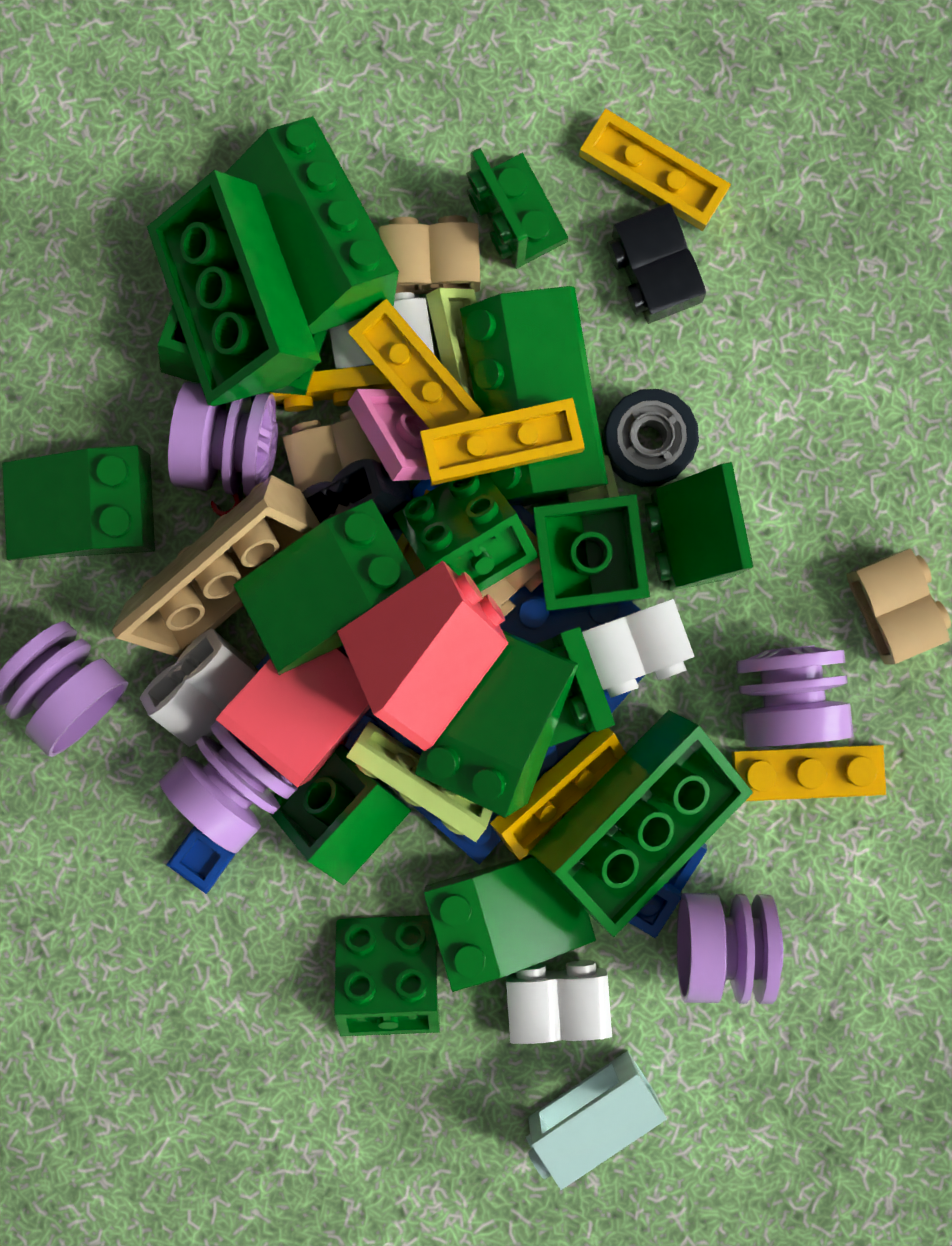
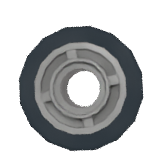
[602,389,699,487]

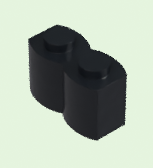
[607,203,706,324]
[302,459,413,526]

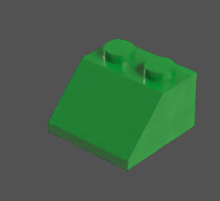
[533,494,650,611]
[269,745,412,885]

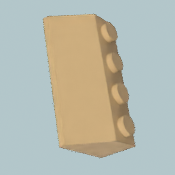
[112,475,320,658]

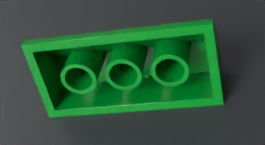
[225,116,399,334]
[147,170,322,406]
[460,286,608,506]
[529,710,753,938]

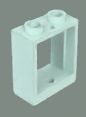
[526,1051,667,1190]

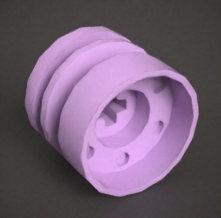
[168,381,278,497]
[0,621,128,757]
[736,645,854,747]
[159,721,297,854]
[677,893,784,1004]

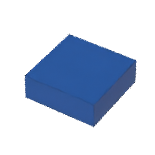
[166,826,237,894]

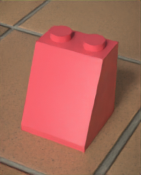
[337,561,508,751]
[215,647,370,788]

